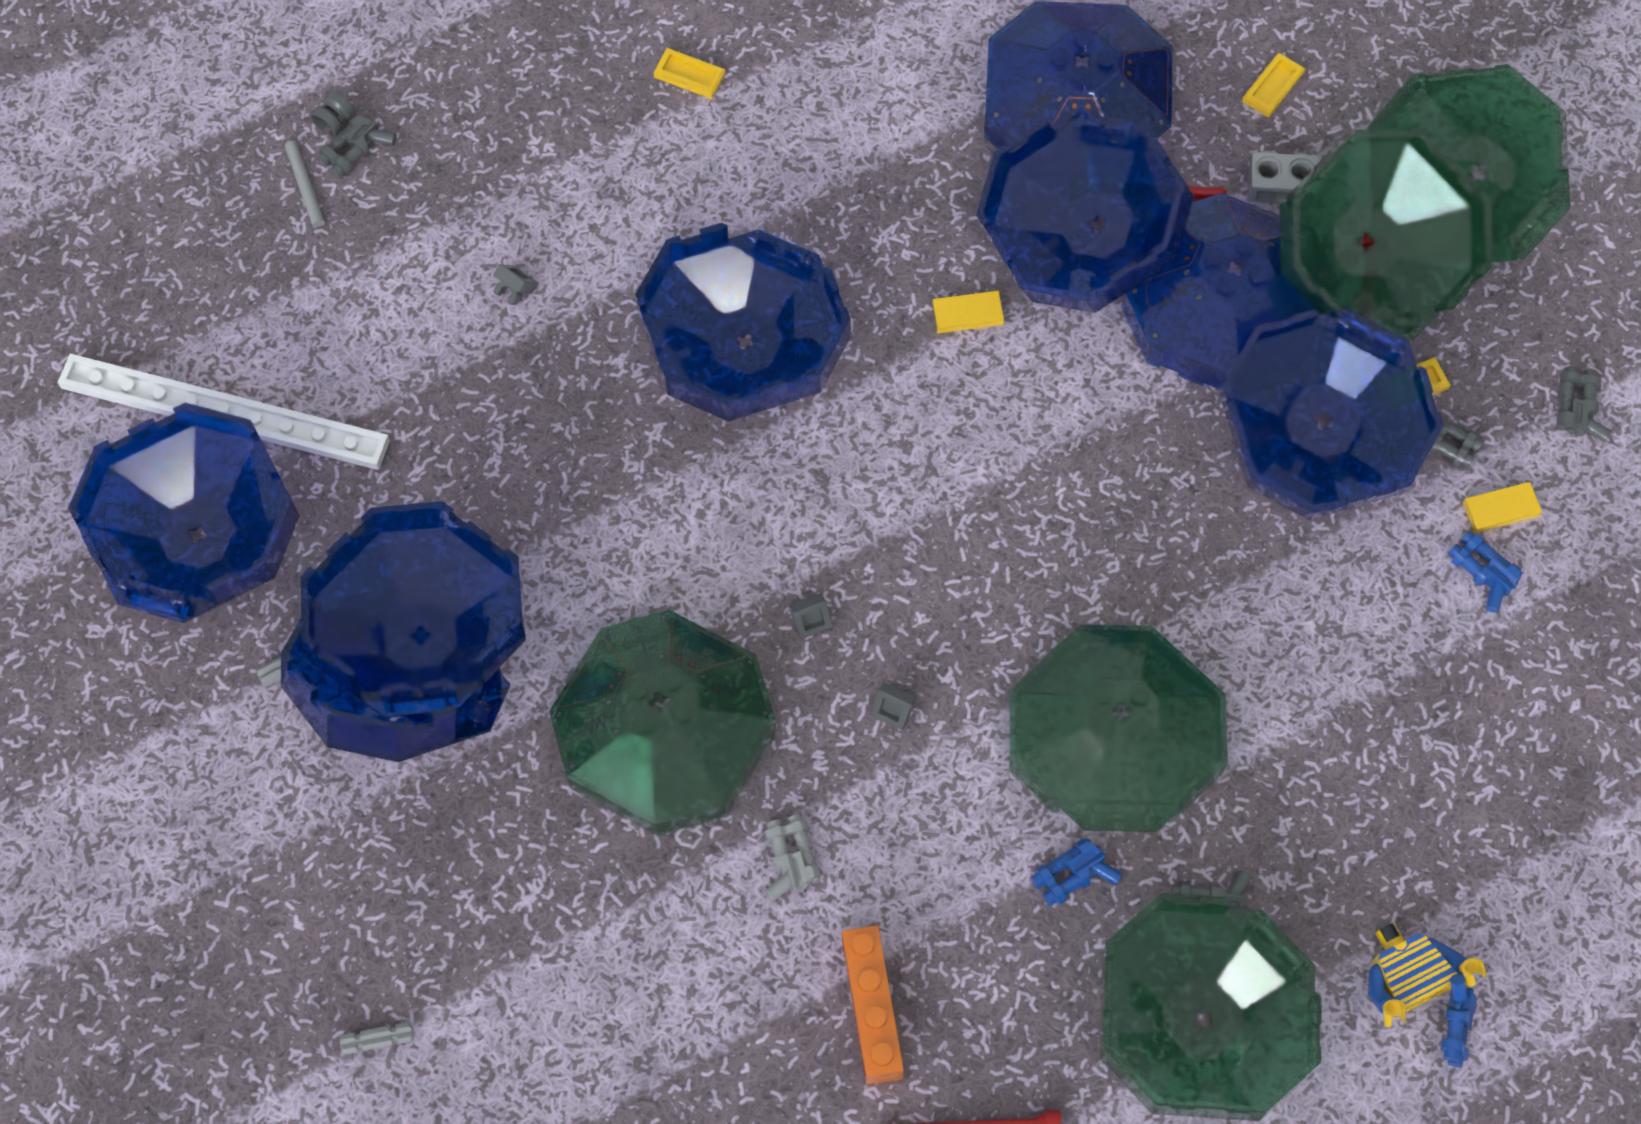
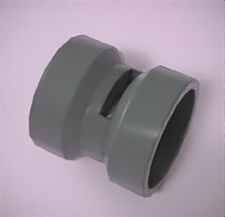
[310,91,356,137]

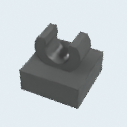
[493,264,539,305]
[789,593,833,639]
[870,682,916,730]

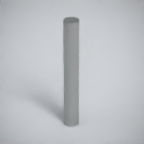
[284,141,325,228]

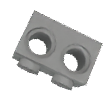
[1248,151,1319,206]

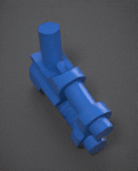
[1448,531,1523,613]
[1030,838,1123,906]
[1440,974,1477,1068]

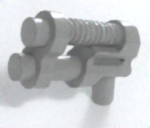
[765,815,821,902]

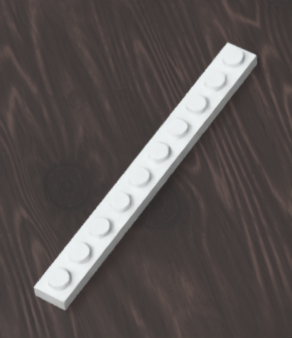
[58,354,390,470]

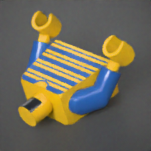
[1368,923,1487,1027]

